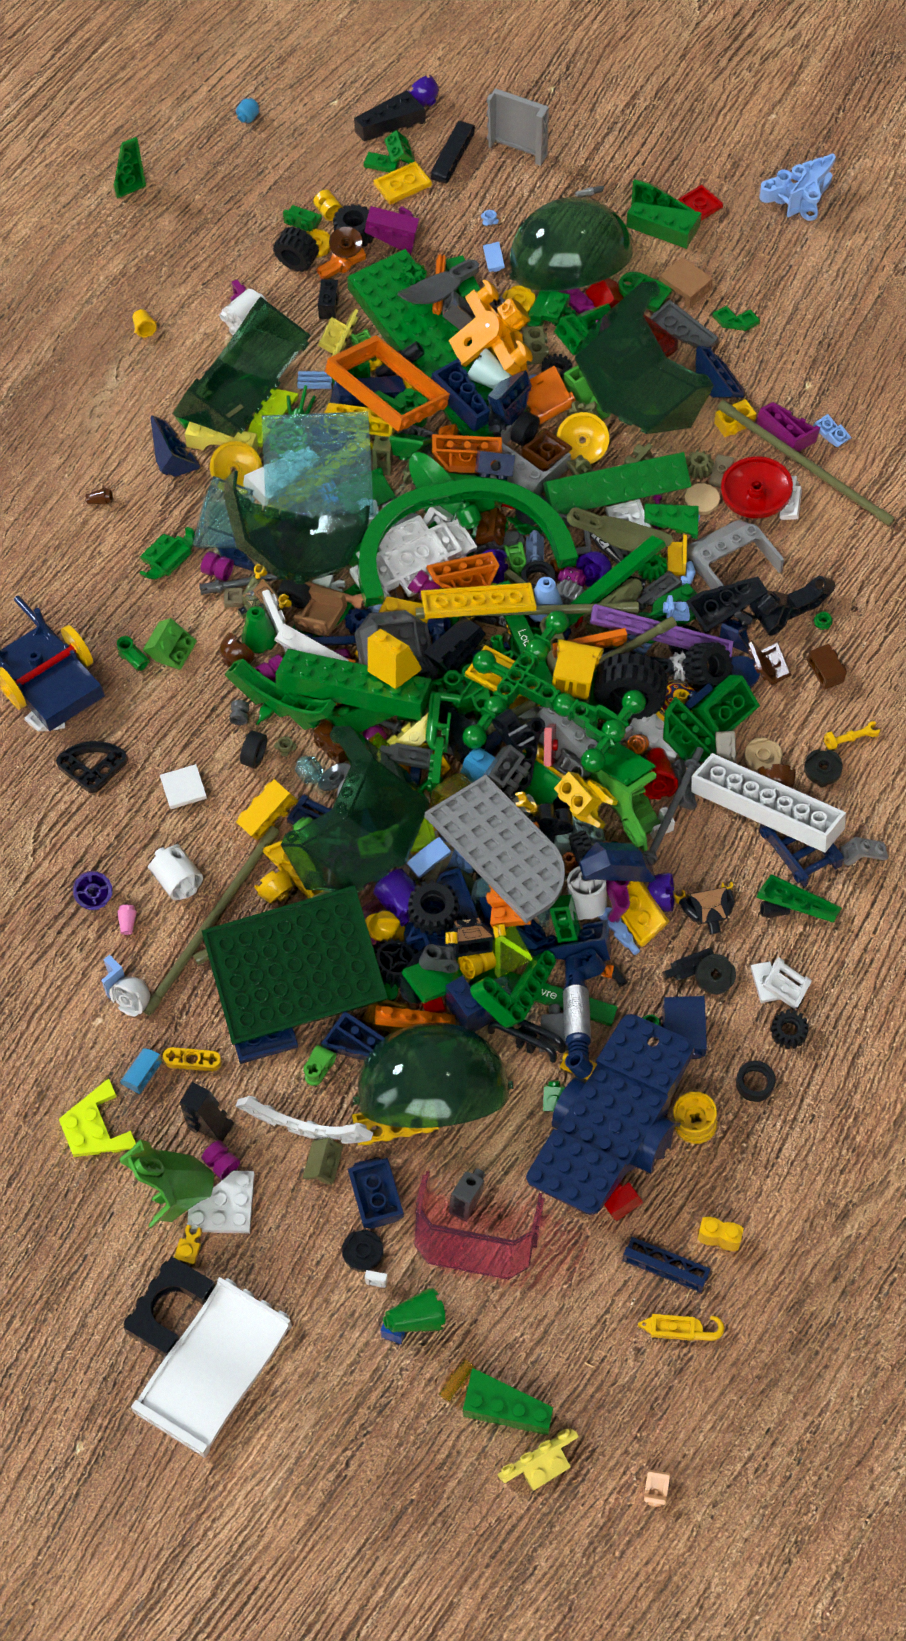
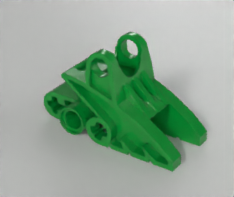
[431,650,514,722]

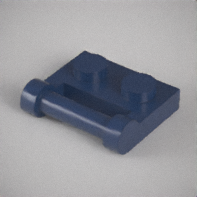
[287,794,336,837]

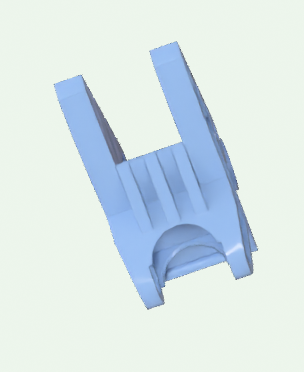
[759,153,836,221]

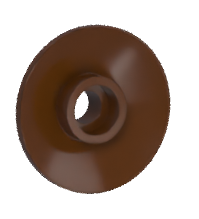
[329,227,363,258]

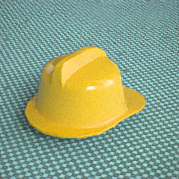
[365,911,405,942]

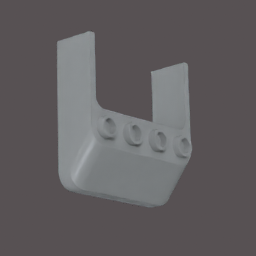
[476,421,571,494]
[687,520,784,589]
[535,707,633,776]

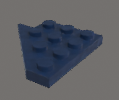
[406,867,479,947]

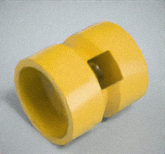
[313,189,343,221]
[458,951,496,979]

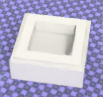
[365,1270,388,1288]

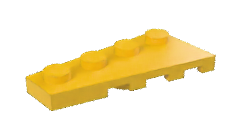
[263,836,329,898]

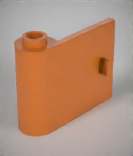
[527,365,576,425]

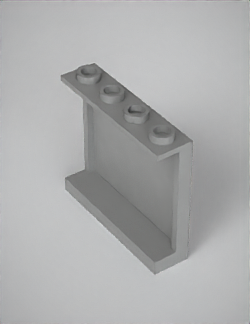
[487,88,549,166]

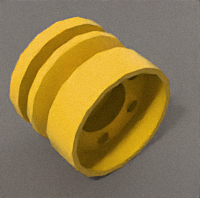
[673,1092,718,1144]

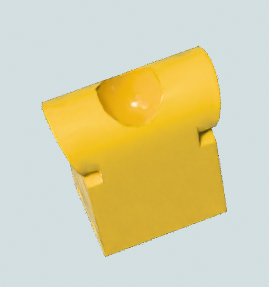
[552,639,604,700]

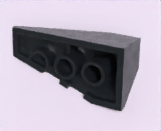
[686,576,768,634]
[439,701,488,765]

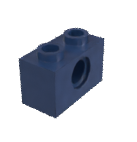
[475,451,515,480]

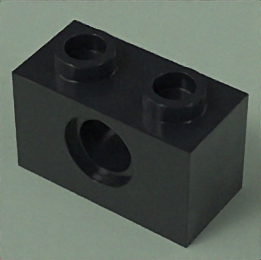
[318,279,339,319]

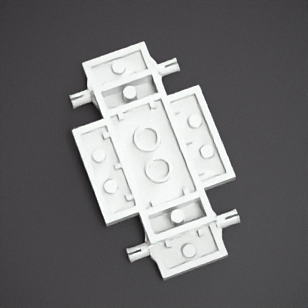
[349,515,477,600]

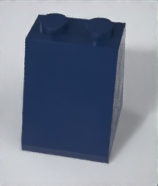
[446,975,496,1036]
[662,996,707,1059]

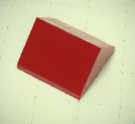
[585,275,629,313]

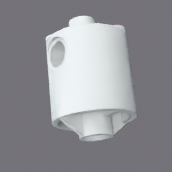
[219,289,270,336]
[148,844,203,900]
[567,866,607,920]

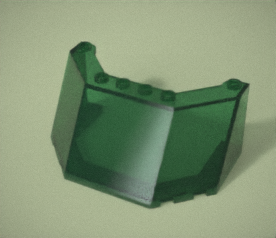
[575,281,714,434]
[172,296,311,437]
[281,726,430,893]

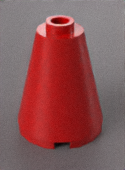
[643,748,678,800]

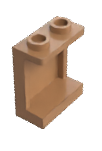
[659,257,713,308]
[293,586,348,637]

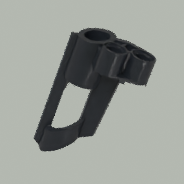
[528,803,573,845]

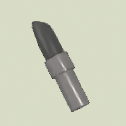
[575,186,605,198]

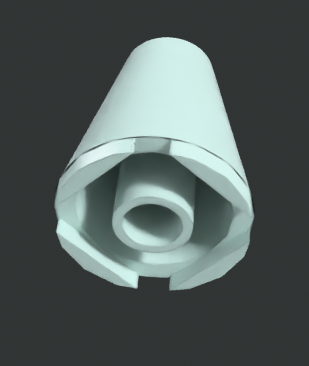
[468,348,512,389]

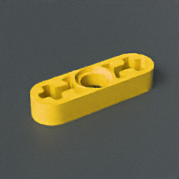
[163,1047,222,1071]

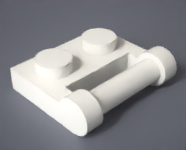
[762,957,812,1009]

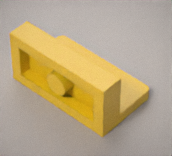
[667,534,687,576]

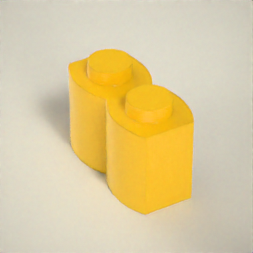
[697,1217,744,1251]

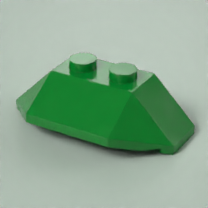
[663,697,716,762]

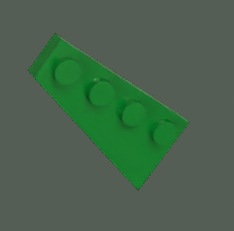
[756,874,842,923]

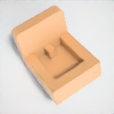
[644,1470,670,1507]

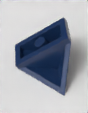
[720,619,750,654]

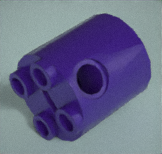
[373,869,425,926]

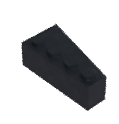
[354,90,426,142]

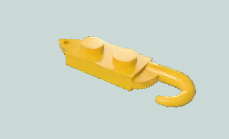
[638,1314,725,1341]

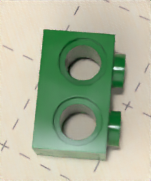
[554,314,593,356]

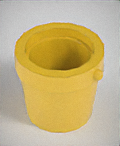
[132,309,157,337]

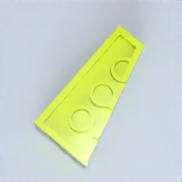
[248,387,299,447]

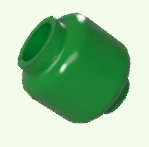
[455,501,482,529]

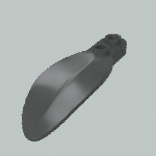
[398,259,479,304]

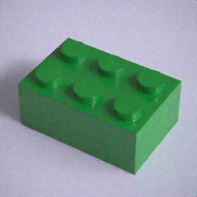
[691,675,760,736]

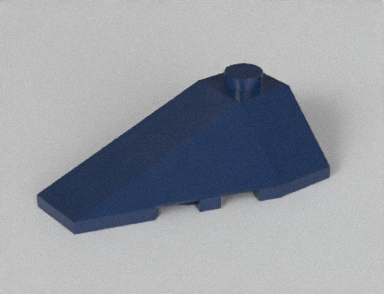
[150,415,200,477]
[528,920,611,961]

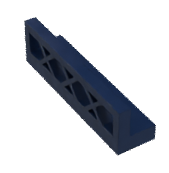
[622,1237,711,1293]

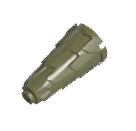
[583,578,642,635]

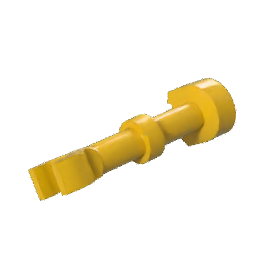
[824,721,880,750]
[515,791,542,816]

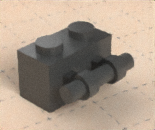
[482,745,531,797]

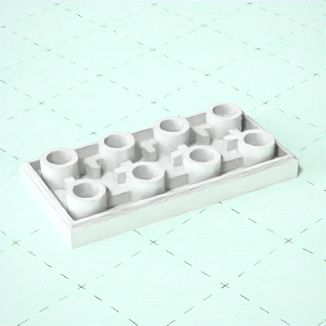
[262,590,288,653]

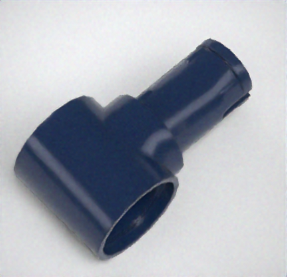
[427,617,451,644]

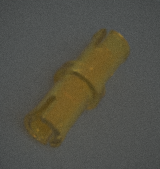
[438,1359,475,1403]

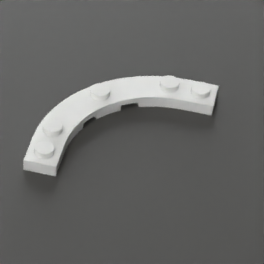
[236,1096,373,1144]

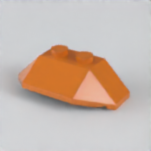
[432,434,502,474]
[426,552,500,589]

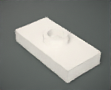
[750,961,780,1003]

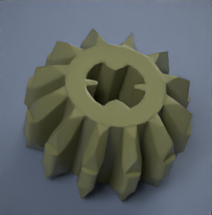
[686,450,714,480]

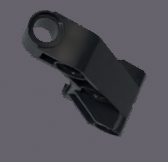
[750,576,835,636]
[492,709,545,800]

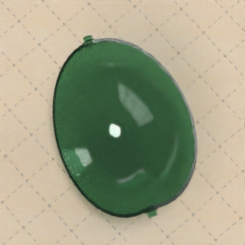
[509,196,633,291]
[353,1022,514,1128]

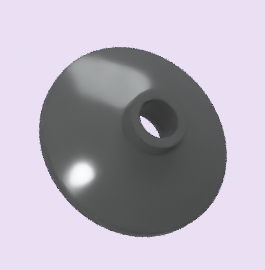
[318,763,352,791]

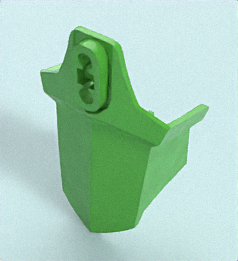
[590,754,661,851]
[119,1139,214,1229]

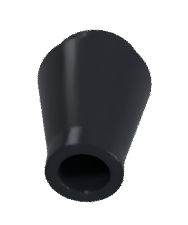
[760,901,791,919]

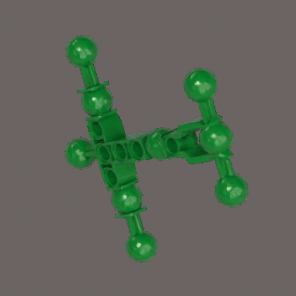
[463,610,646,773]

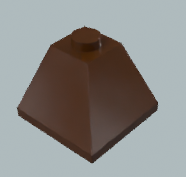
[522,430,572,470]

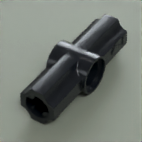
[375,341,425,377]

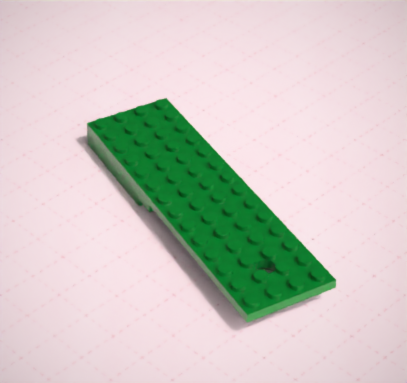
[347,249,526,437]

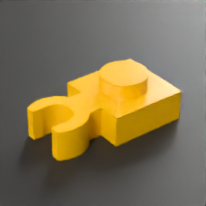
[174,1225,202,1264]

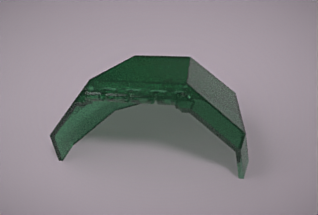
[223,470,370,584]

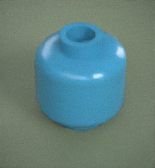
[236,98,259,123]

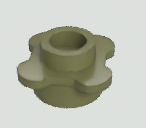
[274,736,297,757]

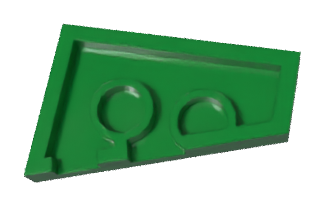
[644,503,699,539]

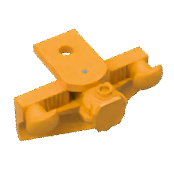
[448,280,533,376]

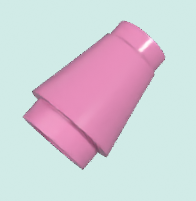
[117,905,137,935]

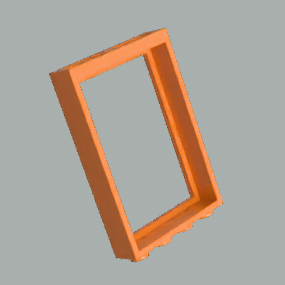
[325,335,450,432]

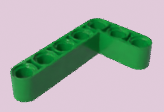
[470,951,556,1028]

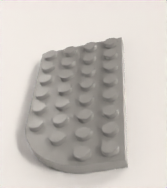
[424,775,565,923]

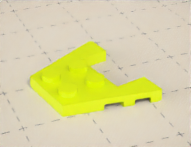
[59,1079,136,1157]

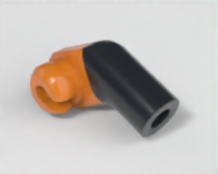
[601,965,628,987]

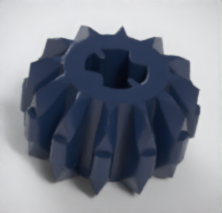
[345,608,372,634]

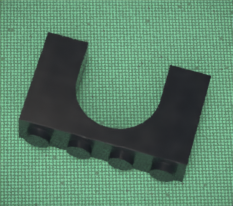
[123,1256,215,1357]

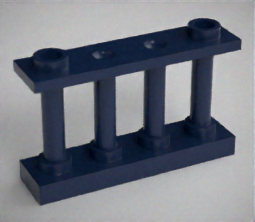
[759,824,844,888]

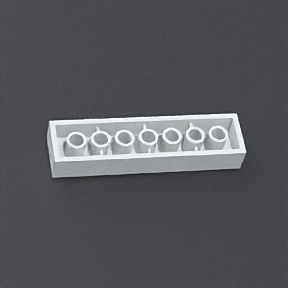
[691,753,846,852]

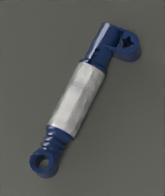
[563,949,606,1079]

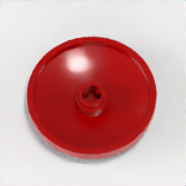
[721,456,793,519]

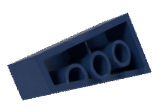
[431,358,490,432]
[329,376,406,408]

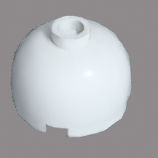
[109,976,150,1017]

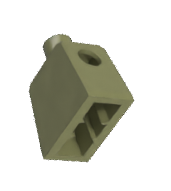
[372,435,394,476]

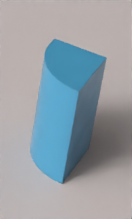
[120,1048,162,1095]

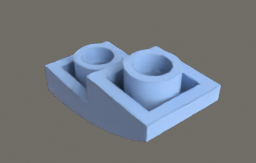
[483,242,505,272]
[813,414,851,447]
[407,837,451,878]

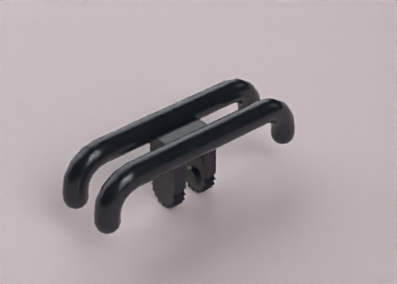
[487,1019,566,1063]

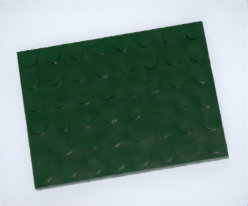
[201,885,388,1046]

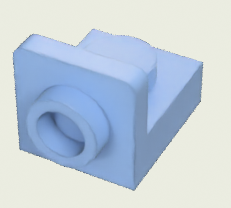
[663,595,690,621]

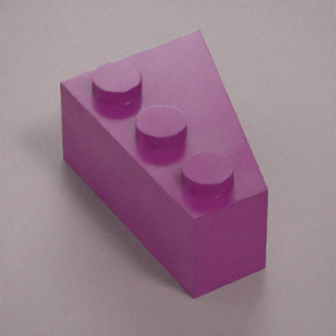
[365,206,419,255]
[756,402,821,452]

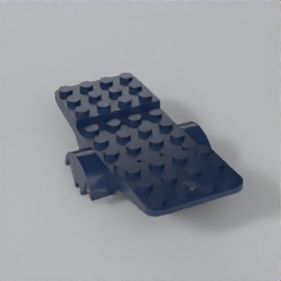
[526,1014,695,1215]

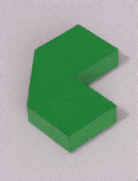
[712,305,760,331]

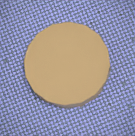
[684,483,720,515]
[744,738,782,772]

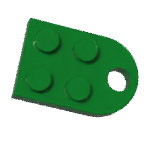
[618,272,673,312]

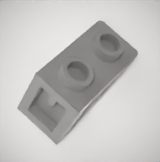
[841,837,888,866]

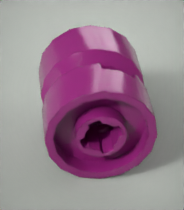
[201,551,234,582]
[407,569,441,599]
[255,654,283,683]
[201,1140,240,1180]

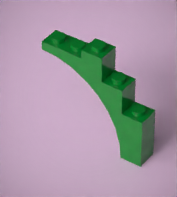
[224,659,336,730]

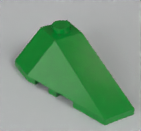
[114,137,146,199]
[631,179,695,211]

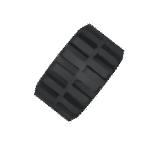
[333,204,374,247]
[273,227,319,272]
[683,642,733,690]
[408,880,458,935]

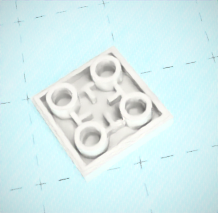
[160,764,207,809]

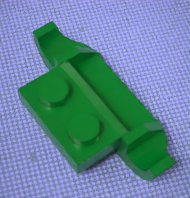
[527,277,570,327]
[139,527,195,579]

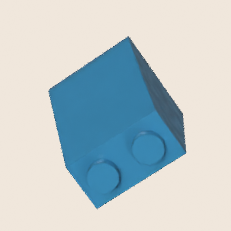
[456,748,495,790]

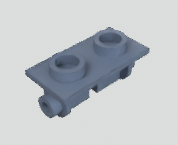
[526,530,544,565]

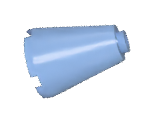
[529,577,564,622]

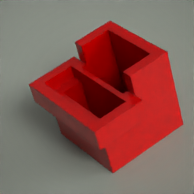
[604,1182,644,1222]

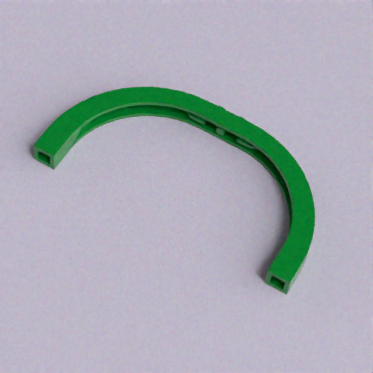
[358,478,578,607]

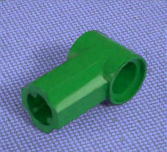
[117,636,150,672]

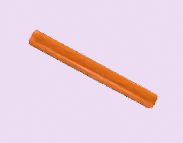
[432,254,447,315]

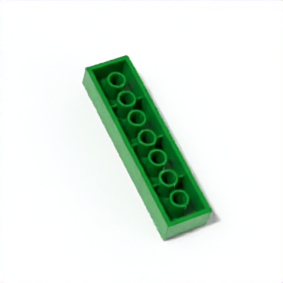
[543,452,691,515]
[276,649,432,721]

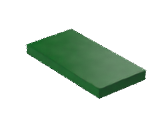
[402,952,489,1004]

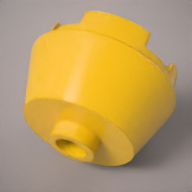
[254,866,293,904]

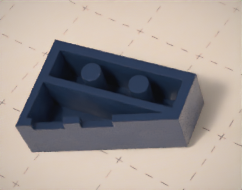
[321,1011,396,1066]

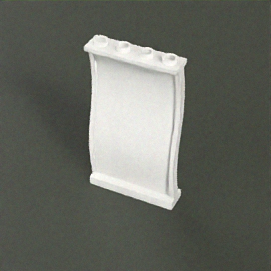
[131,1277,292,1458]

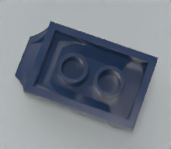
[348,1157,404,1229]

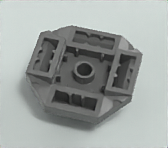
[355,610,431,665]

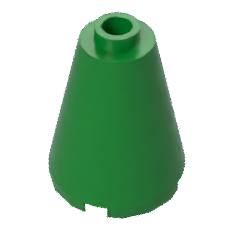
[241,606,277,654]
[383,1288,446,1332]

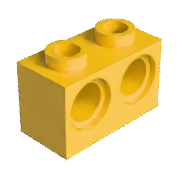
[714,399,756,437]
[554,772,601,817]

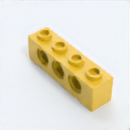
[324,403,395,437]
[352,1098,439,1146]

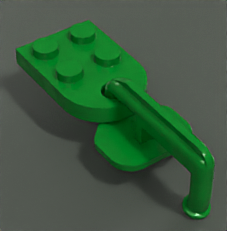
[614,583,698,649]
[426,692,464,799]

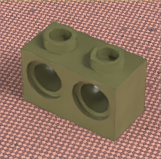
[522,326,549,365]

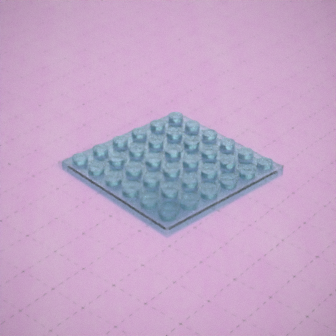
[262,412,374,519]

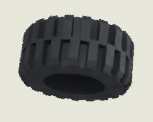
[594,652,668,720]

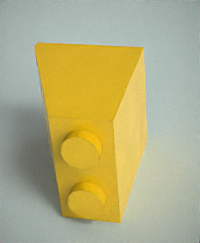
[368,628,421,689]

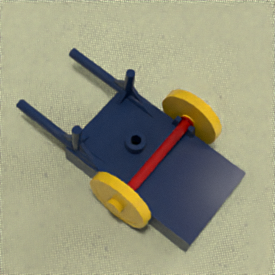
[0,596,105,731]

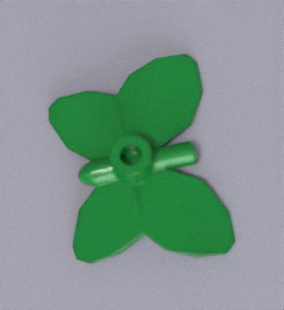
[506,515,543,535]

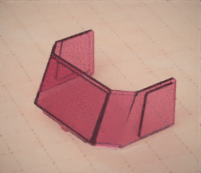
[414,1171,545,1280]

